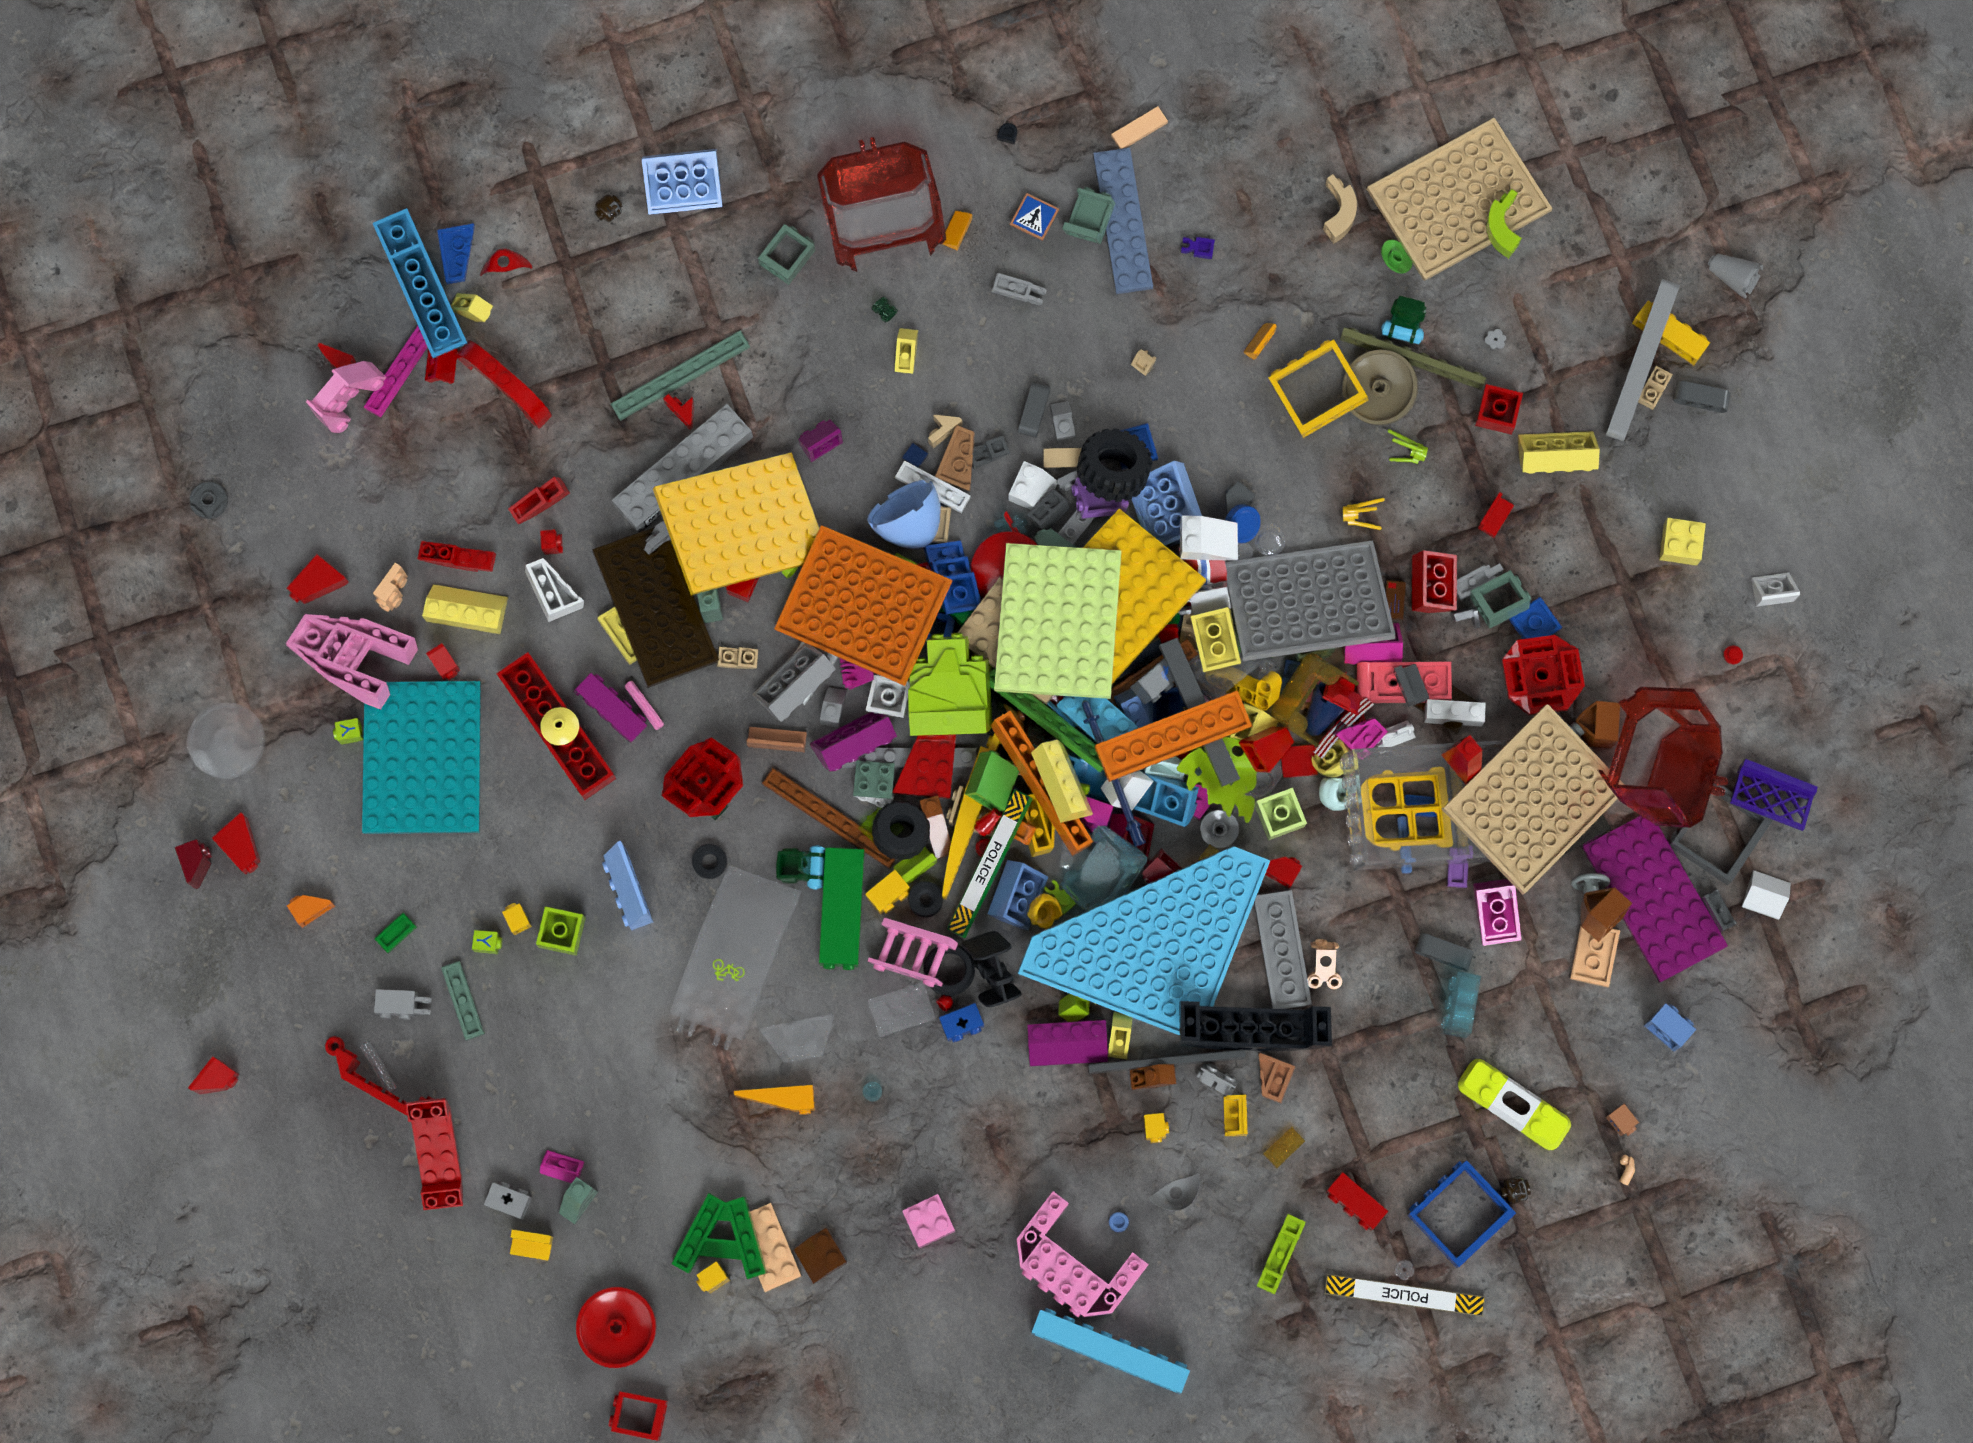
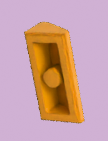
[941,211,973,251]
[1244,323,1277,360]

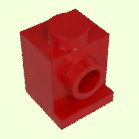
[540,529,563,555]

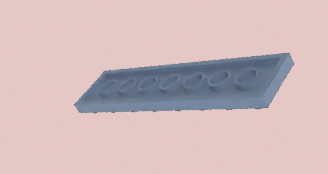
[1093,148,1153,294]

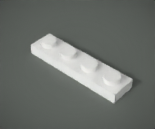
[895,461,971,514]

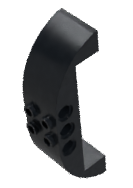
[1179,1001,1332,1051]

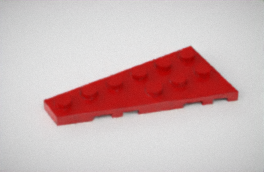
[892,734,956,799]

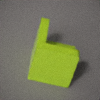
[1058,994,1089,1022]

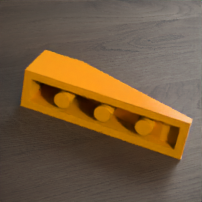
[734,1085,815,1115]

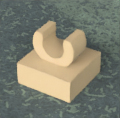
[1131,349,1156,376]

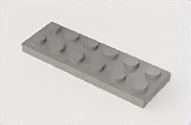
[1254,890,1312,1009]

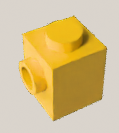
[502,903,532,935]
[1143,1113,1169,1143]

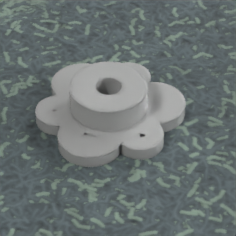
[1485,329,1506,349]

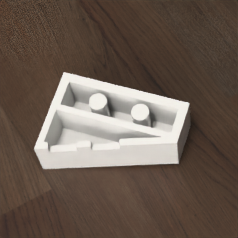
[525,558,584,622]

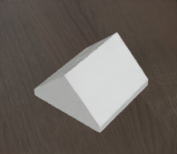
[1751,573,1800,607]
[1101,770,1154,811]
[1742,870,1791,920]

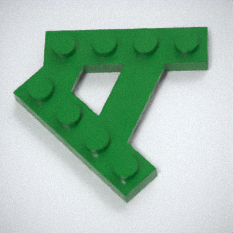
[672,1193,767,1279]

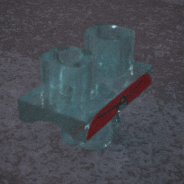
[994,510,1028,534]

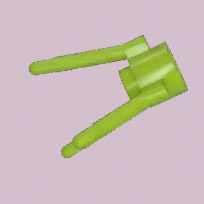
[1388,429,1428,464]

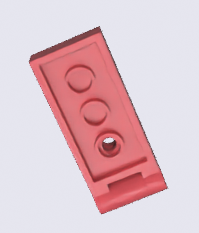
[1357,662,1452,703]

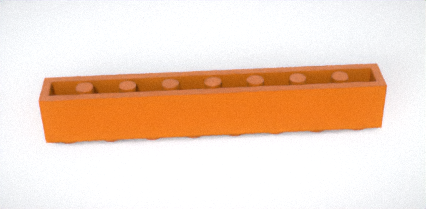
[990,710,1093,856]

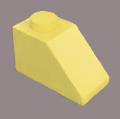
[451,293,493,322]
[895,328,918,374]
[1108,1012,1133,1059]

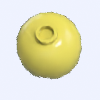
[1312,739,1352,778]

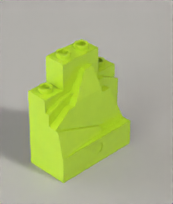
[908,633,993,736]

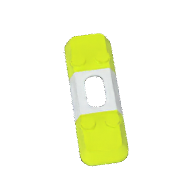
[1458,1059,1571,1150]

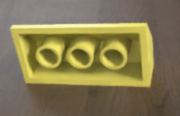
[1518,431,1600,474]
[422,584,508,634]
[1031,740,1093,823]

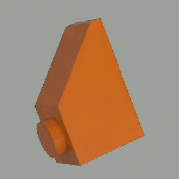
[287,895,335,928]

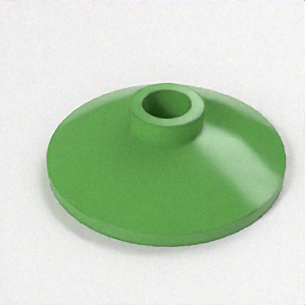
[1381,240,1412,274]

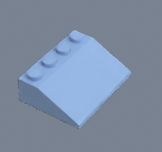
[642,149,722,215]
[1132,461,1202,547]
[602,841,653,930]

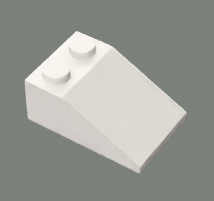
[1180,516,1238,560]

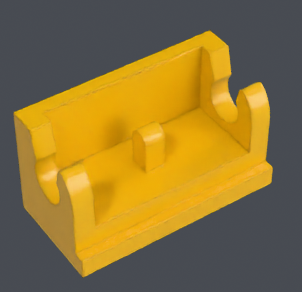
[1223,1095,1248,1136]

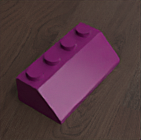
[809,712,897,771]
[1027,1020,1108,1066]

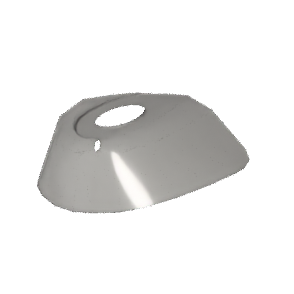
[1149,1173,1200,1211]

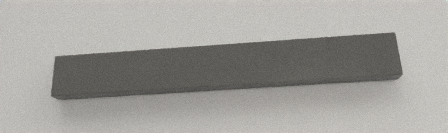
[1159,638,1240,787]
[1088,1049,1246,1074]

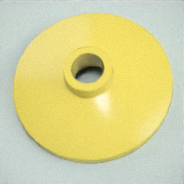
[541,707,579,745]

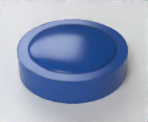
[1225,504,1261,543]

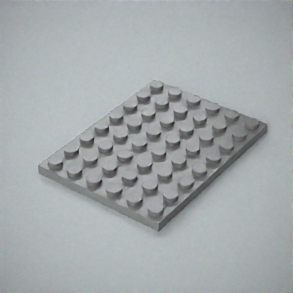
[1225,541,1395,661]

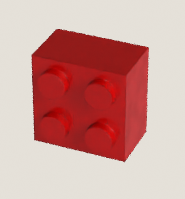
[1475,384,1523,435]

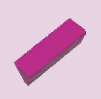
[540,1150,584,1183]

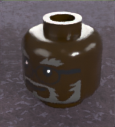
[594,194,623,222]
[1500,1176,1531,1204]

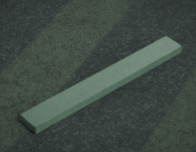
[611,330,750,421]

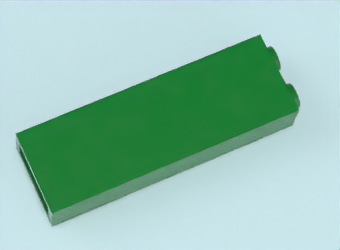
[819,848,865,970]

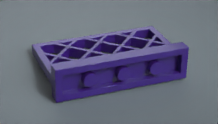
[1730,759,1818,831]

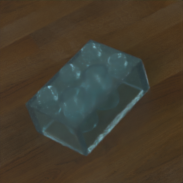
[1441,971,1481,1038]

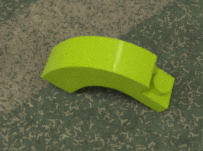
[1486,189,1522,259]

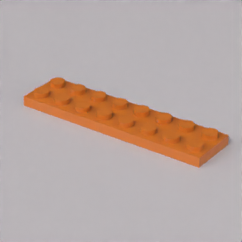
[1094,690,1252,782]

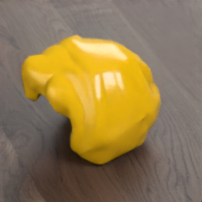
[1027,894,1062,929]

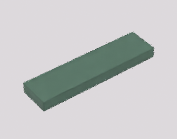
[441,961,485,1041]

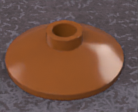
[1003,703,1026,732]

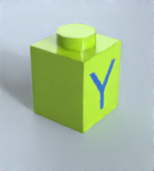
[333,718,364,745]
[472,930,503,954]

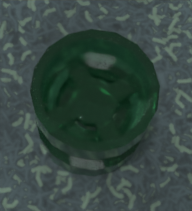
[872,296,898,323]

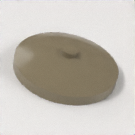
[1342,350,1418,426]

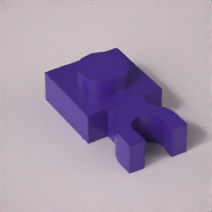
[1181,237,1215,259]

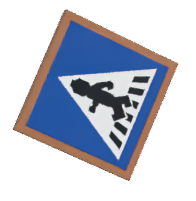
[1010,193,1060,241]

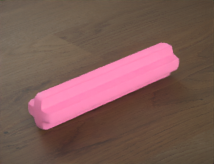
[625,681,664,730]

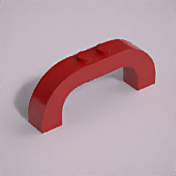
[455,340,552,429]

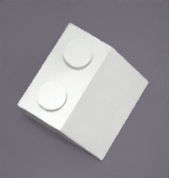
[1009,461,1057,510]
[866,675,910,718]

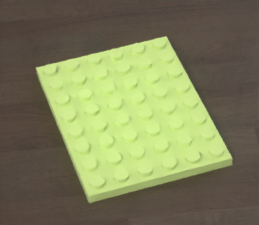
[994,543,1121,699]

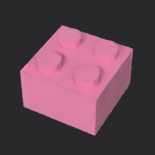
[902,1194,955,1249]

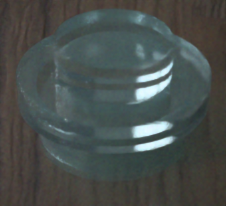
[863,1082,882,1102]

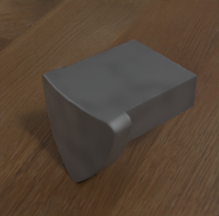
[1450,607,1480,629]

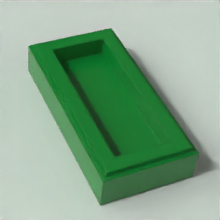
[374,913,417,953]

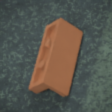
[746,727,807,752]

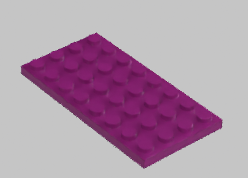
[1582,811,1728,983]

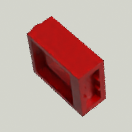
[609,1391,668,1441]

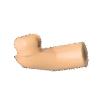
[1619,1155,1635,1185]

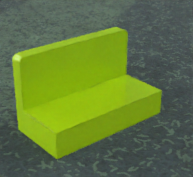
[893,847,937,885]

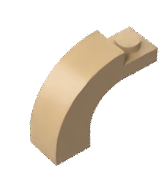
[1323,174,1357,244]

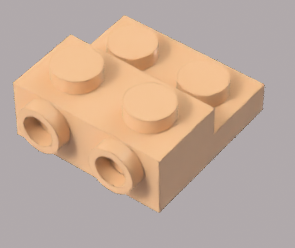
[373,563,408,612]

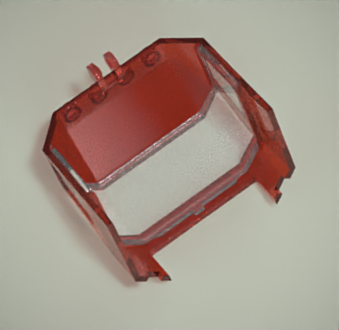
[817,137,946,272]

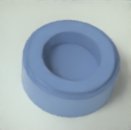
[1109,1212,1129,1233]

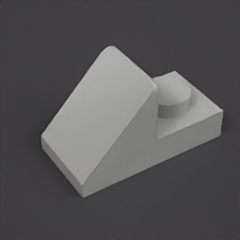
[1050,401,1075,441]

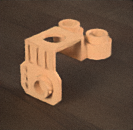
[1307,939,1342,989]

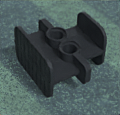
[962,931,1022,1007]

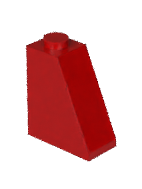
[287,554,349,604]
[1239,726,1294,773]
[1441,735,1483,785]
[212,812,261,874]

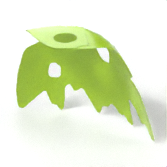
[1177,737,1257,823]

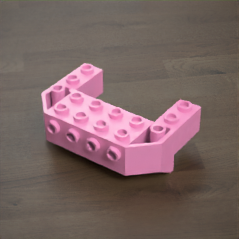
[1017,1191,1149,1318]

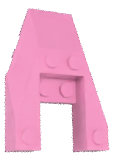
[286,614,418,710]

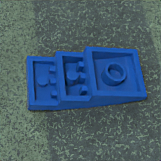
[924,541,981,615]

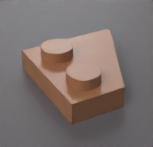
[1259,1053,1295,1104]

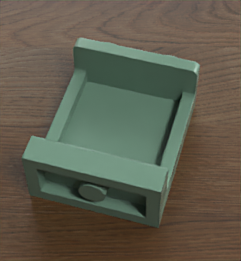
[1062,187,1116,244]

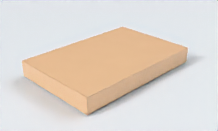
[1570,924,1620,988]

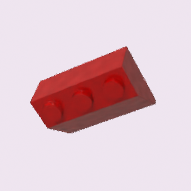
[1412,550,1457,613]

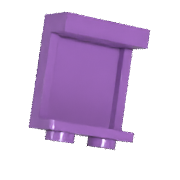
[1072,477,1129,519]

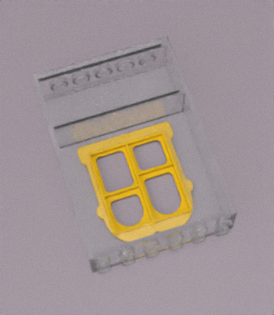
[1340,740,1509,871]

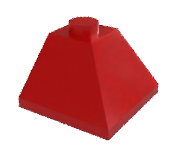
[188,1056,239,1094]

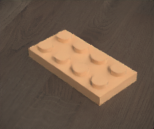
[750,1203,802,1292]

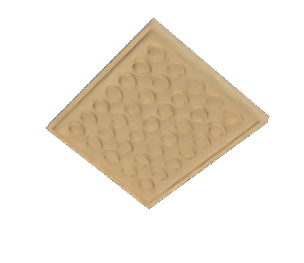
[1367,118,1552,281]
[1441,704,1628,895]

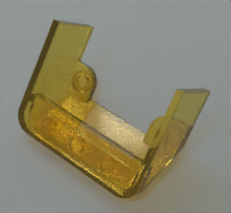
[1271,653,1359,747]

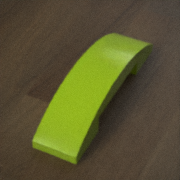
[1256,1214,1306,1295]

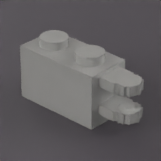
[1178,581,1231,615]
[374,989,432,1020]

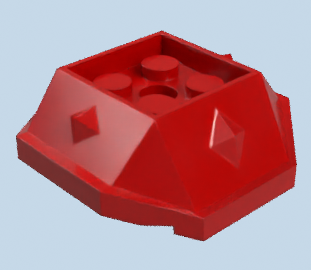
[1501,635,1585,716]
[661,737,743,817]

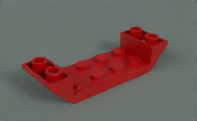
[335,1048,433,1116]
[405,1098,463,1210]

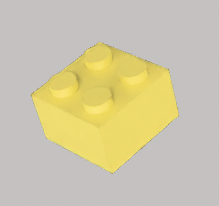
[1659,518,1706,565]

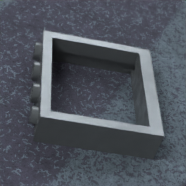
[1670,780,1773,886]

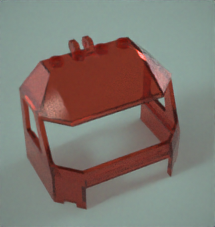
[1598,687,1729,828]

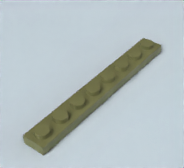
[1340,327,1486,390]

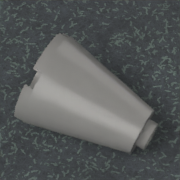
[1708,253,1763,298]

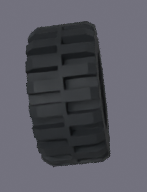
[1077,428,1152,502]

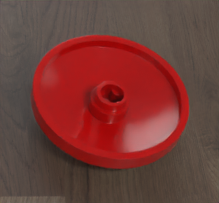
[971,532,1038,598]
[576,1287,657,1368]

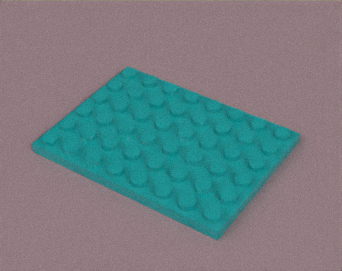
[362,681,481,834]

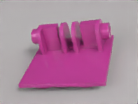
[839,658,874,690]

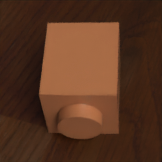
[1606,1104,1639,1136]

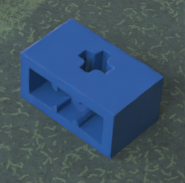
[939,1003,984,1043]

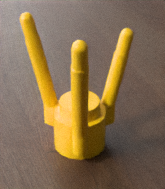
[1343,498,1385,530]

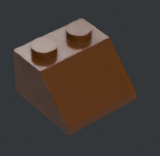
[793,1228,847,1284]

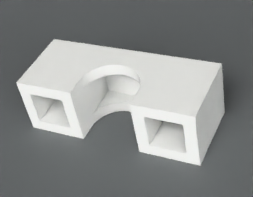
[1424,699,1485,727]

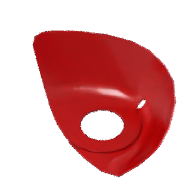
[480,248,533,276]

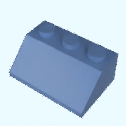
[987,860,1048,931]

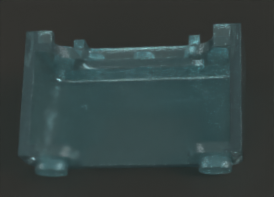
[1060,826,1147,912]

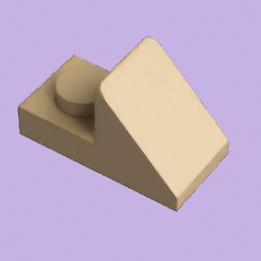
[928,415,962,448]

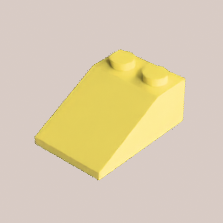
[1191,607,1241,672]

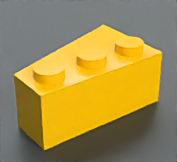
[1023,794,1055,857]

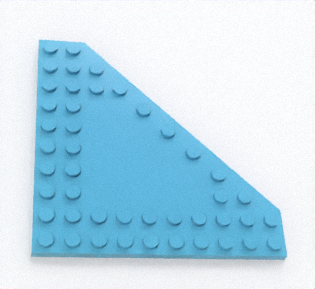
[1017,846,1270,1035]

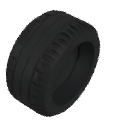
[923,945,975,996]

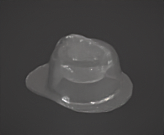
[1245,763,1282,802]

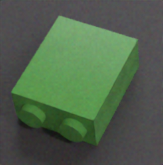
[965,750,1019,811]

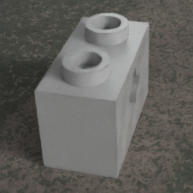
[484,1181,532,1220]

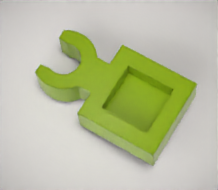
[1044,880,1078,915]

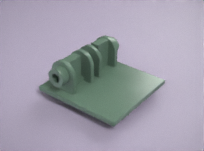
[853,760,895,799]

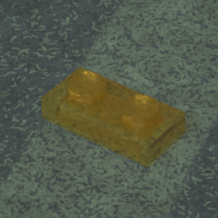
[1263,1127,1305,1169]

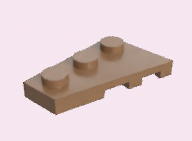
[935,425,975,492]

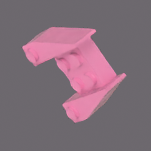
[306,361,387,433]

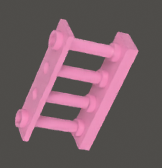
[868,918,958,987]

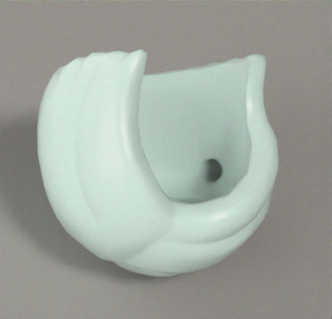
[1319,778,1354,811]

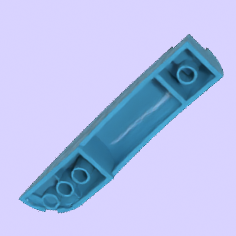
[1027,736,1199,827]

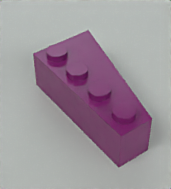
[573,673,647,743]

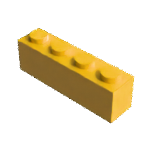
[1632,300,1710,365]

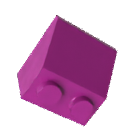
[798,419,843,463]

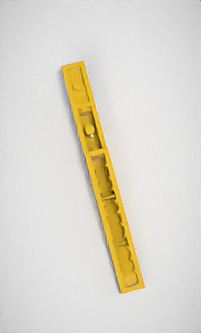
[942,714,1003,900]

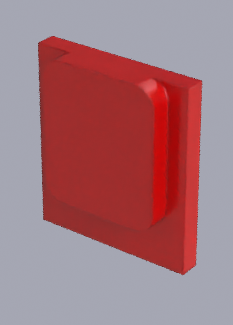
[1281,745,1318,778]

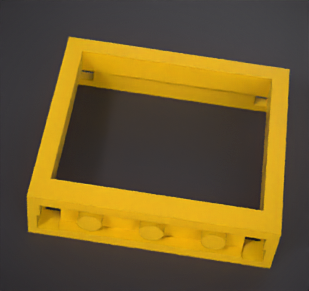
[1268,339,1369,438]

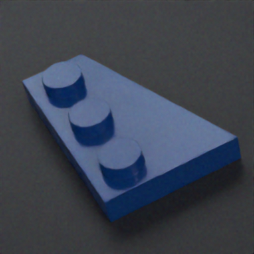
[437,223,475,284]

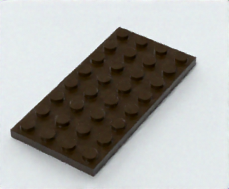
[592,527,719,688]

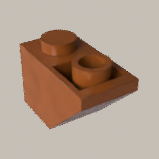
[1130,1064,1176,1090]

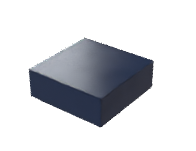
[902,443,928,468]

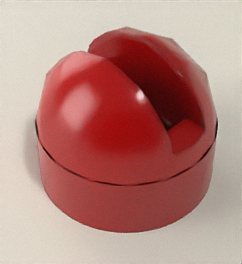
[936,995,953,1012]

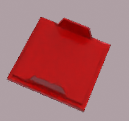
[1322,678,1362,715]

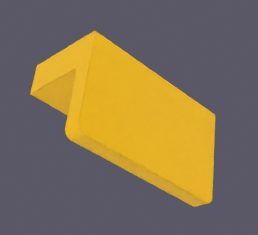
[510,1230,553,1260]

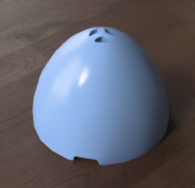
[867,480,941,549]

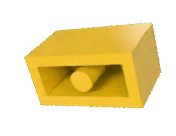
[865,870,910,915]
[696,1261,730,1294]

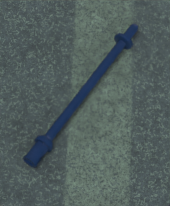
[1082,700,1146,847]

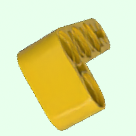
[1206,666,1282,711]

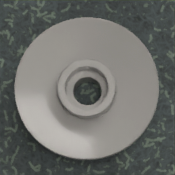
[1200,810,1239,848]

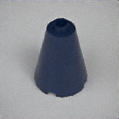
[1303,682,1345,736]

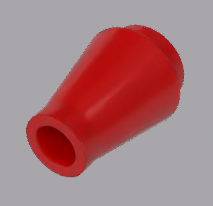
[974,808,1002,836]

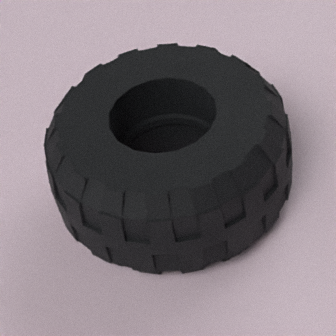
[872,801,930,860]

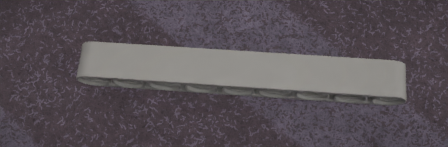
[1606,279,1680,442]

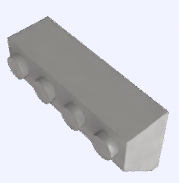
[752,643,836,722]

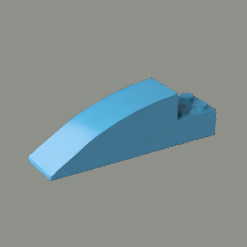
[373,208,468,358]

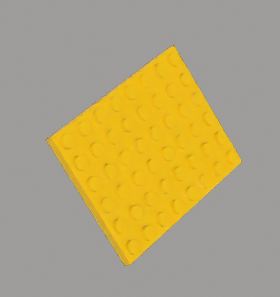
[653,452,820,595]
[1083,509,1206,684]

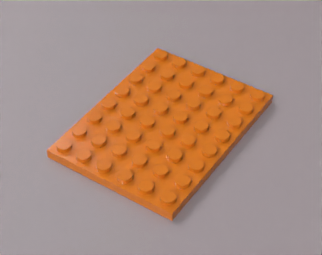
[774,525,953,686]

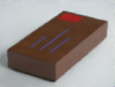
[1385,580,1406,620]

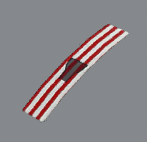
[1313,697,1374,759]

